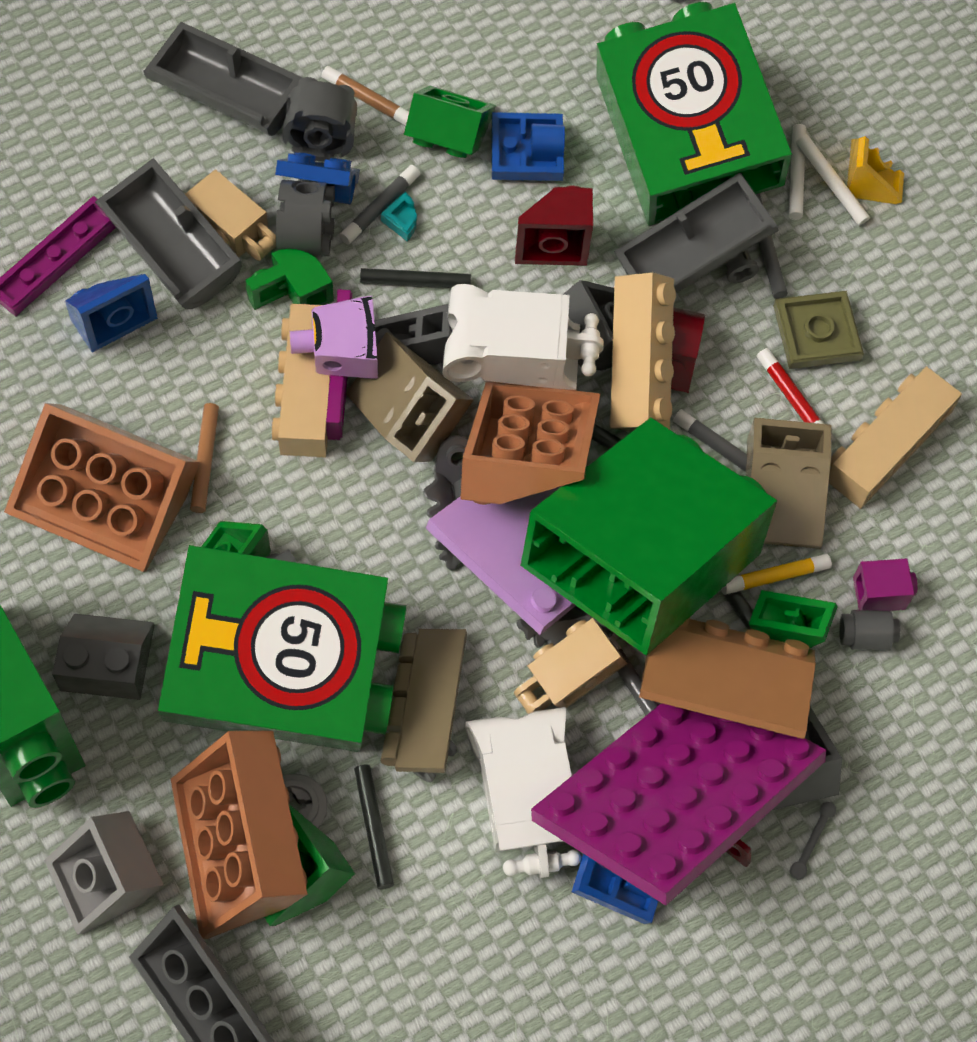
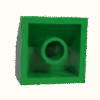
[404,85,496,158]

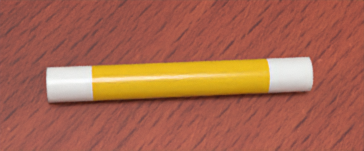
[721,554,832,595]

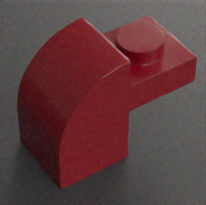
[671,307,705,393]

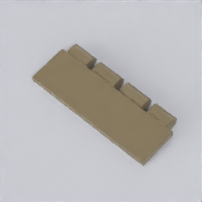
[380,629,467,773]

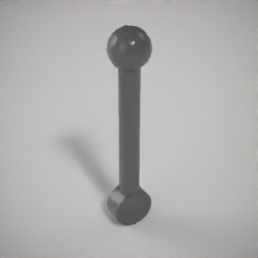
[789,802,836,880]

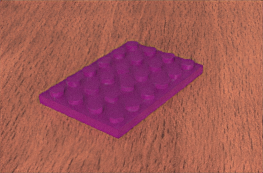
[531,703,826,906]

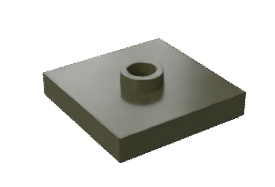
[773,291,864,369]

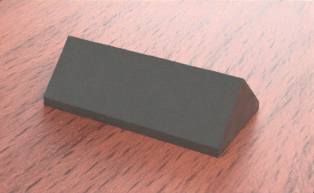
[129,905,275,1042]

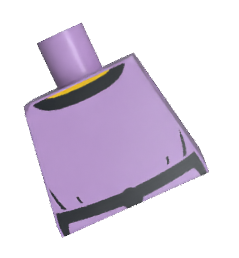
[290,296,378,379]

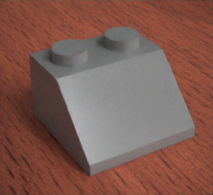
[44,811,164,935]

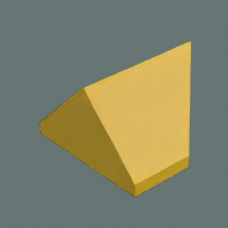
[847,136,904,204]

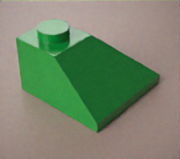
[264,805,355,926]

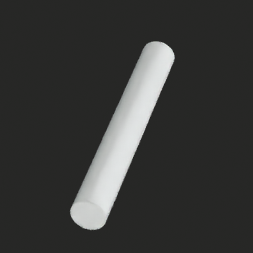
[789,124,806,220]
[796,134,870,226]

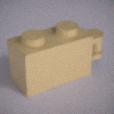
[185,169,276,261]
[514,618,628,714]

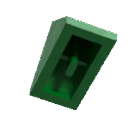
[749,590,838,649]

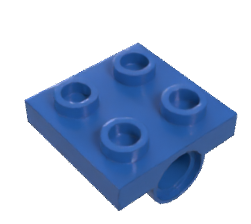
[492,112,565,181]
[275,152,360,205]
[571,854,658,924]

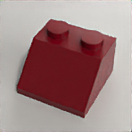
[515,185,593,266]

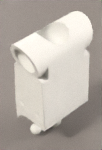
[442,284,604,390]
[465,707,582,878]

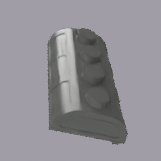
[143,22,303,136]
[95,158,242,309]
[614,173,779,293]

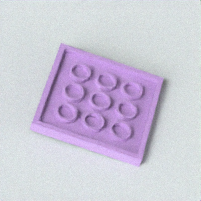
[426,487,576,635]

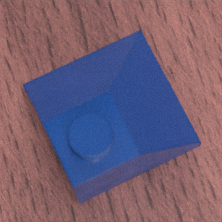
[65,274,158,353]

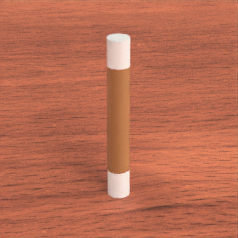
[322,66,409,126]

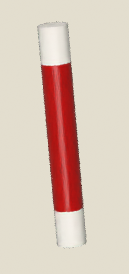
[756,348,832,436]

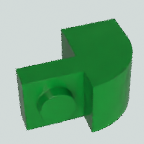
[245,249,334,310]

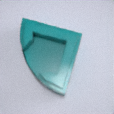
[381,192,417,242]

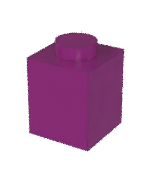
[853,558,918,611]

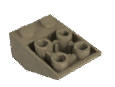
[346,332,474,462]
[746,418,831,549]

